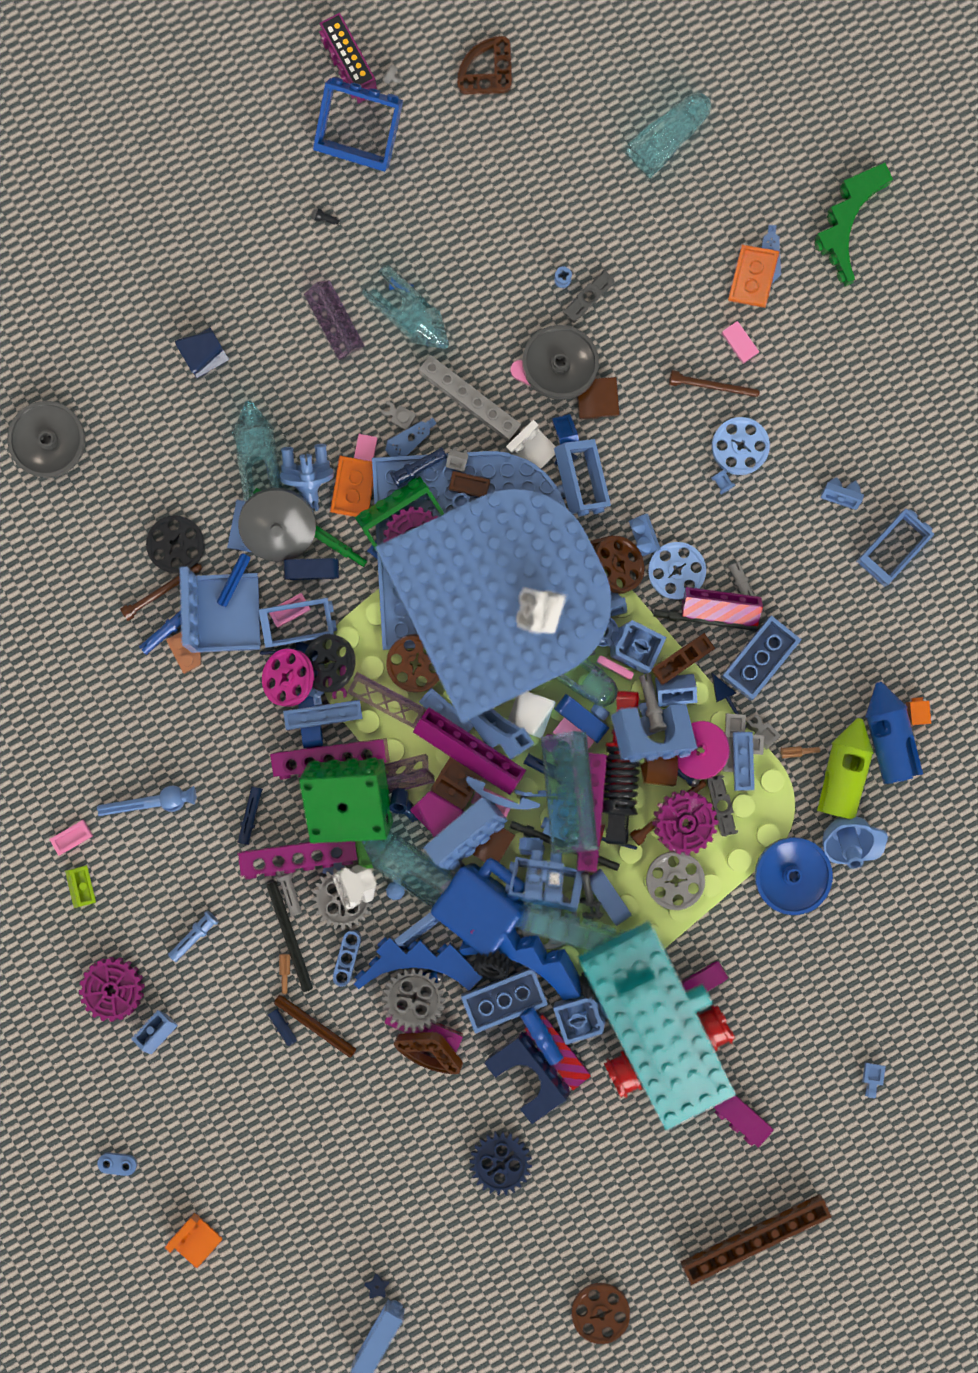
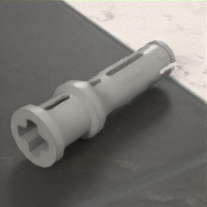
[639,674,667,733]
[273,858,302,917]

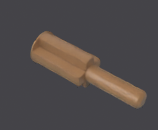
[780,746,821,759]
[279,953,290,994]

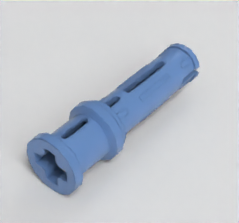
[168,911,219,962]

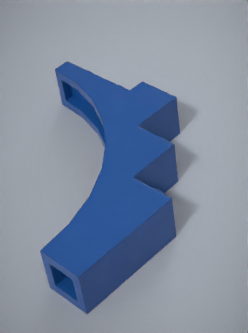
[459,928,582,1000]
[354,936,483,991]

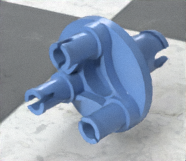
[280,444,334,511]

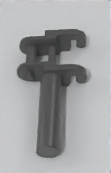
[579,872,603,920]

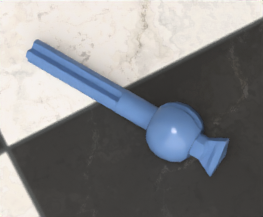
[97,786,197,816]

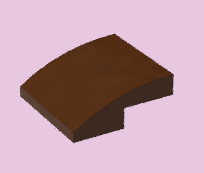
[577,377,620,419]
[640,742,678,787]
[430,757,483,810]
[472,828,515,862]

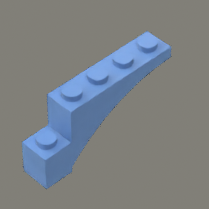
[470,708,534,760]

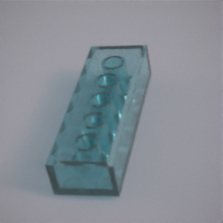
[541,731,598,855]
[516,902,627,951]

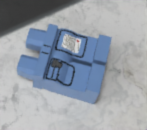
[523,850,564,905]

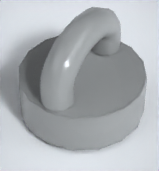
[382,64,401,84]

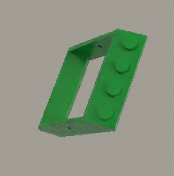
[355,476,445,555]

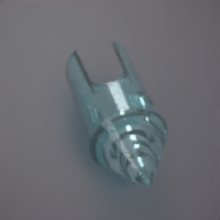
[362,265,449,349]
[232,400,283,503]
[362,833,455,908]

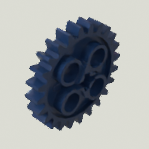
[469,1130,532,1196]

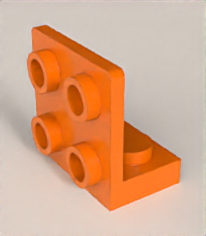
[165,1213,223,1268]

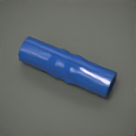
[520,1007,564,1065]

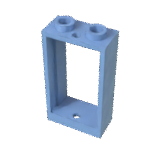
[554,439,611,517]
[856,509,934,587]
[259,597,337,648]
[505,857,585,912]
[350,1299,405,1373]

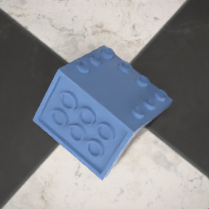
[180,567,261,653]

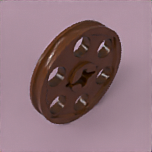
[594,536,645,594]
[386,634,440,692]
[572,1283,630,1344]

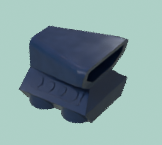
[175,327,229,379]

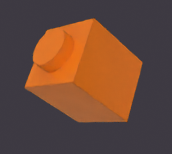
[906,697,931,725]

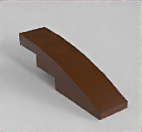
[651,633,715,685]

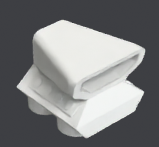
[516,588,565,633]
[508,691,555,739]
[333,865,376,910]

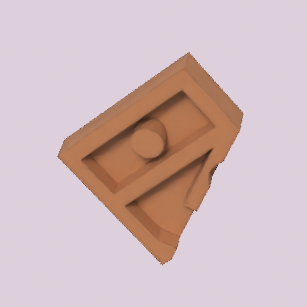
[166,631,202,674]

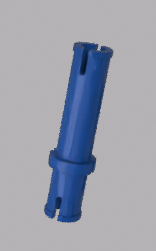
[139,610,181,655]

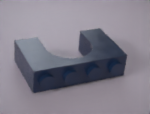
[484,1032,571,1124]

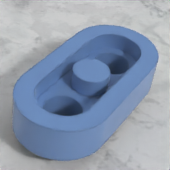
[97,1152,137,1176]

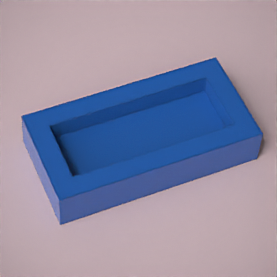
[552,414,579,445]

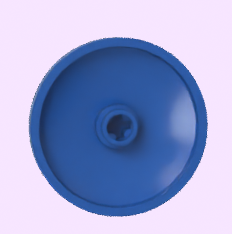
[755,837,833,915]

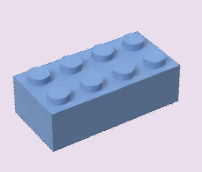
[720,615,801,700]
[423,797,508,870]
[461,968,548,1033]

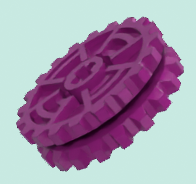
[383,507,438,543]
[652,790,718,855]
[79,957,145,1022]

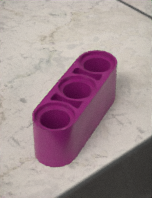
[680,961,729,992]

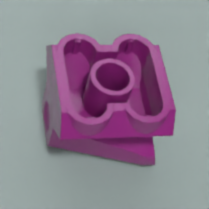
[410,791,464,838]

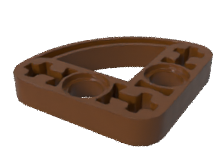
[457,36,512,95]
[394,1032,463,1074]

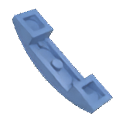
[466,776,540,809]

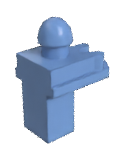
[519,837,545,856]

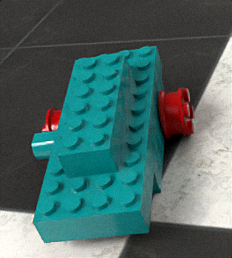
[578,921,736,1131]

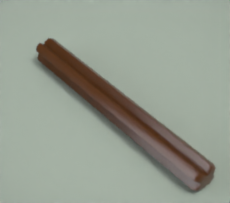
[274,995,356,1058]

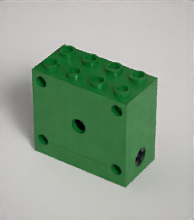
[299,758,393,843]

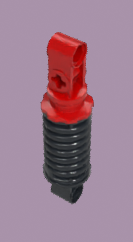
[602,691,640,846]

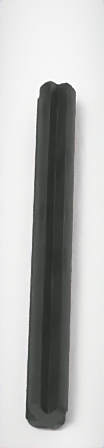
[266,881,313,992]

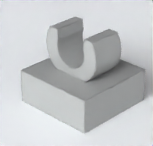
[446,447,469,472]

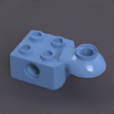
[598,617,667,674]
[553,994,609,1045]

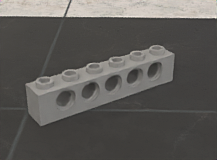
[419,355,521,443]

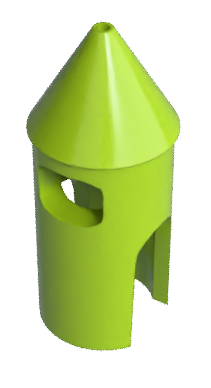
[817,718,874,819]

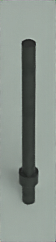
[653,609,762,631]
[509,821,620,871]

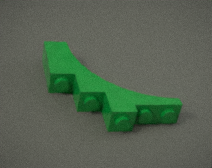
[814,163,893,287]

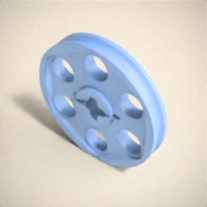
[712,417,770,475]
[648,542,706,600]

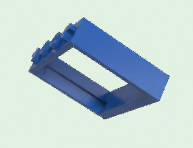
[313,77,404,172]

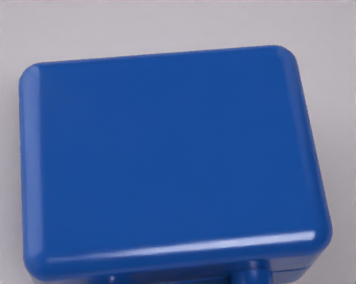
[431,858,529,956]

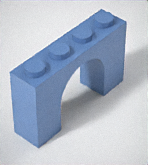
[611,704,697,762]

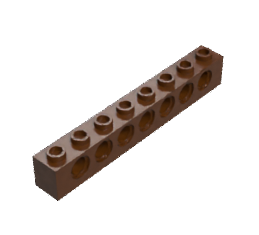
[680,1194,832,1286]

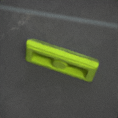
[65,865,96,908]

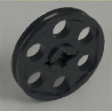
[146,515,205,573]
[302,634,356,693]

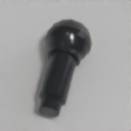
[311,208,340,225]

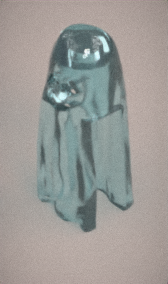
[625,93,711,179]
[555,658,619,706]

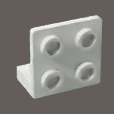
[506,420,556,469]

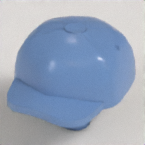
[822,817,888,869]

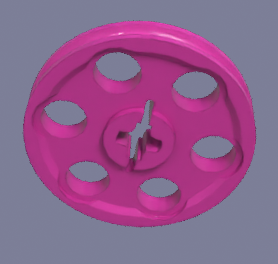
[262,649,314,707]

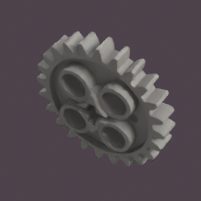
[311,867,374,930]
[381,969,445,1032]

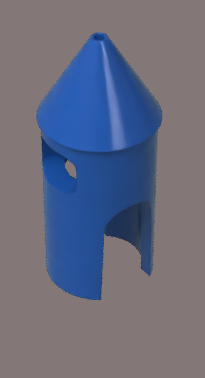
[865,682,923,784]

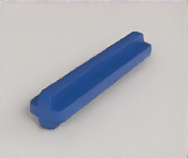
[217,553,251,607]

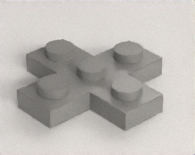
[704,713,764,772]

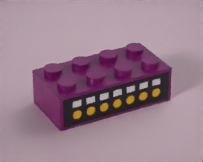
[319,13,377,103]

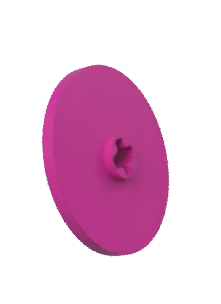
[677,721,729,779]

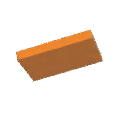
[728,245,779,308]
[330,456,373,517]

